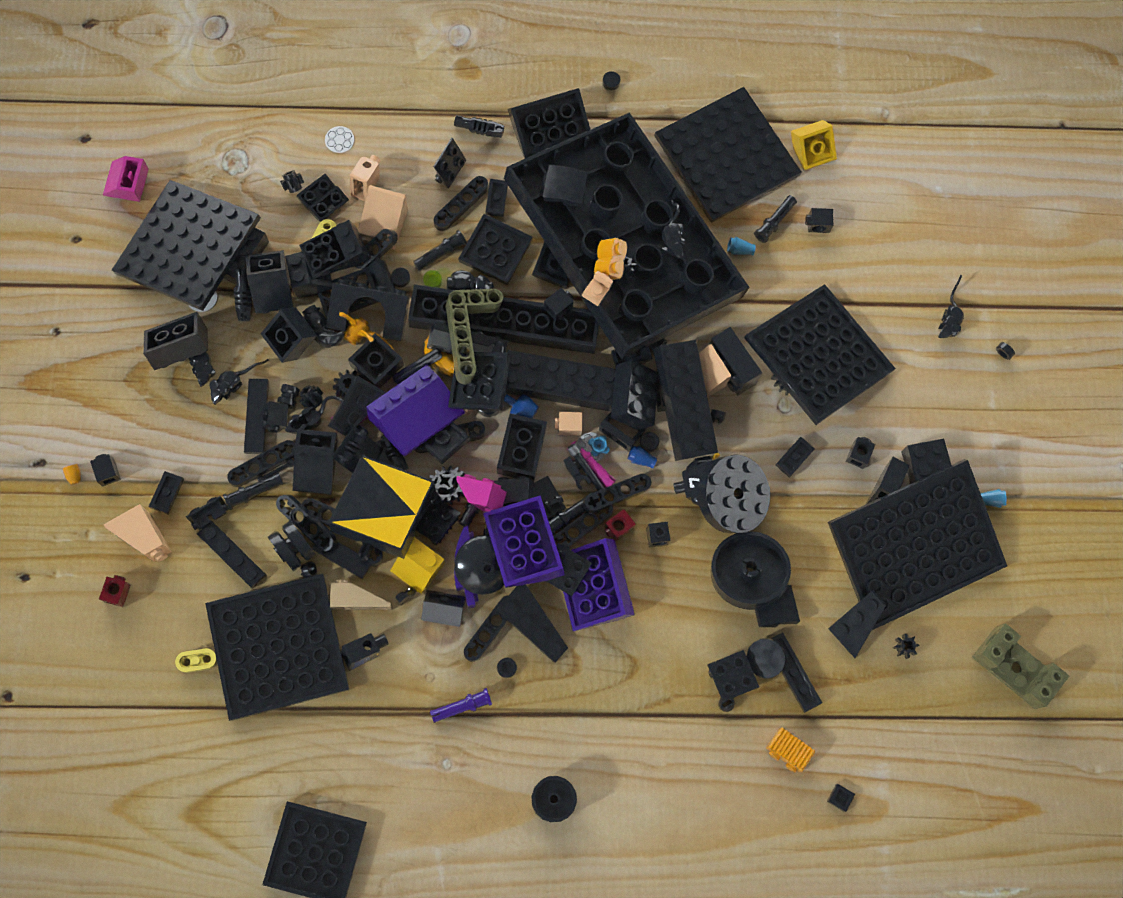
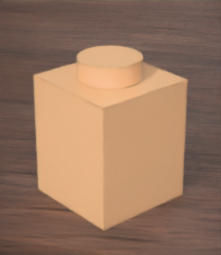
[555,412,582,436]

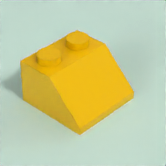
[791,120,837,170]
[390,537,445,595]

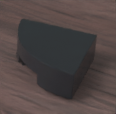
[395,588,416,606]

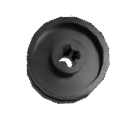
[267,520,316,572]
[531,776,577,823]

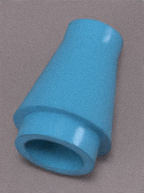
[727,237,756,256]
[981,489,1007,508]

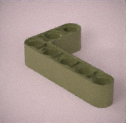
[446,289,503,385]

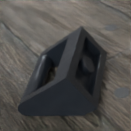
[599,411,647,452]

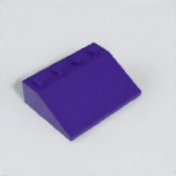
[366,365,464,457]
[483,496,565,588]
[563,538,635,631]

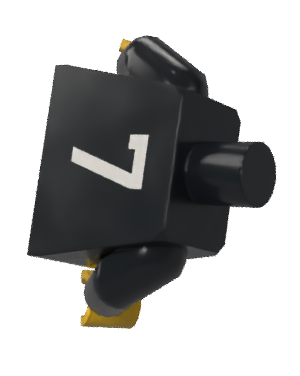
[673,453,720,506]

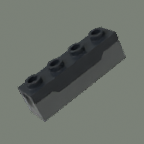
[427,321,508,355]

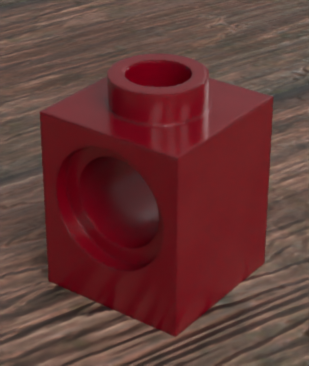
[604,509,636,541]
[99,575,131,607]

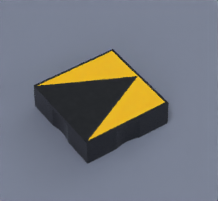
[328,455,436,559]

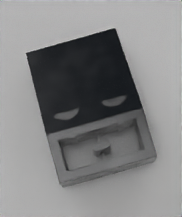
[299,220,370,278]
[292,429,339,495]

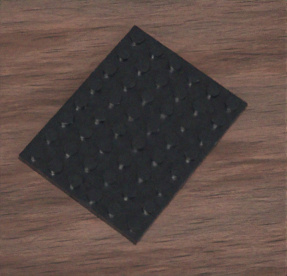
[828,459,1007,630]

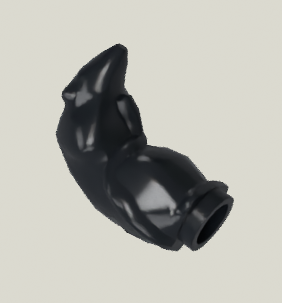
[447,270,494,290]
[302,305,345,348]

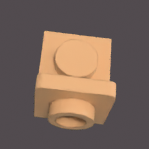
[582,271,613,306]

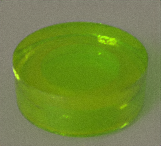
[423,270,442,288]

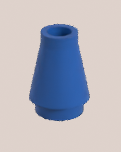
[627,445,657,469]

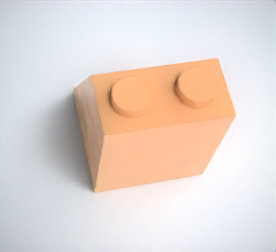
[358,185,408,250]
[104,504,172,562]

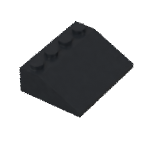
[507,88,591,159]

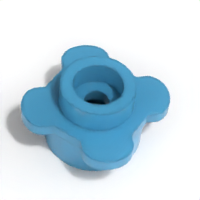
[588,436,610,457]

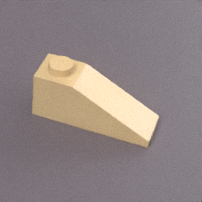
[330,580,392,610]

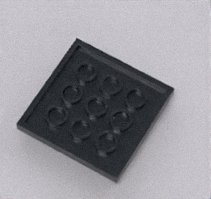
[262,801,367,898]

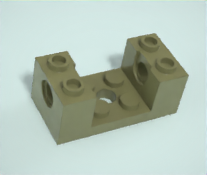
[972,623,1069,709]

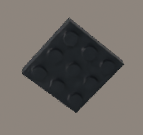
[458,214,533,285]
[448,352,511,411]

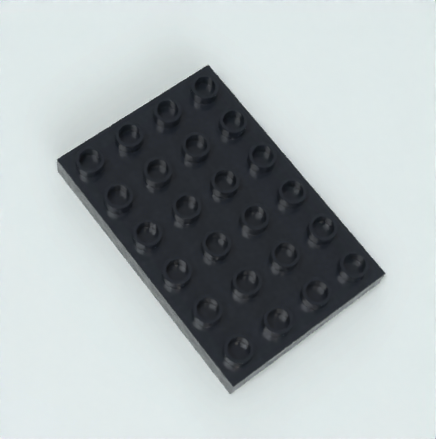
[504,112,750,359]

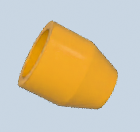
[63,464,81,485]

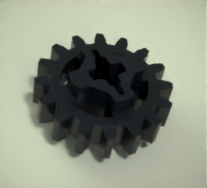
[429,465,465,506]

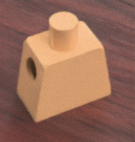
[350,155,381,201]

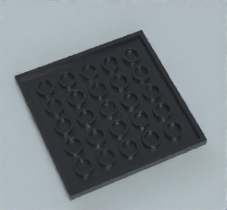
[654,87,802,223]
[112,180,261,311]
[744,284,896,425]
[205,573,350,721]

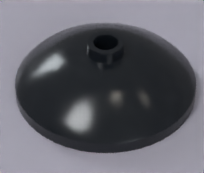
[454,535,504,595]

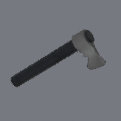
[567,438,608,496]

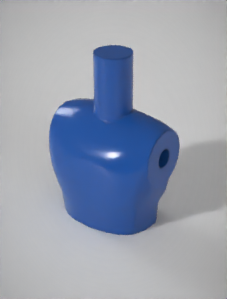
[504,394,539,418]

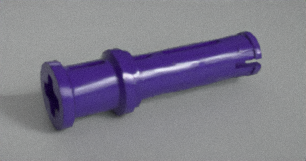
[430,688,492,723]

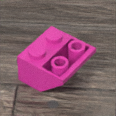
[103,156,149,202]
[456,474,507,512]

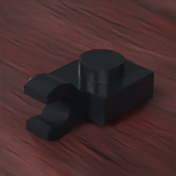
[563,456,591,490]

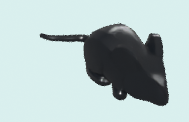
[662,200,685,259]
[938,275,964,338]
[189,352,216,387]
[209,359,269,405]
[285,396,342,435]

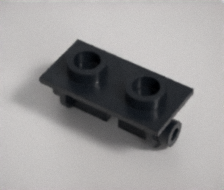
[186,496,229,530]

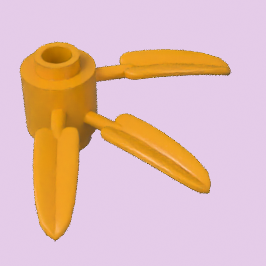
[339,312,395,351]

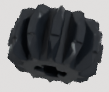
[333,369,363,399]

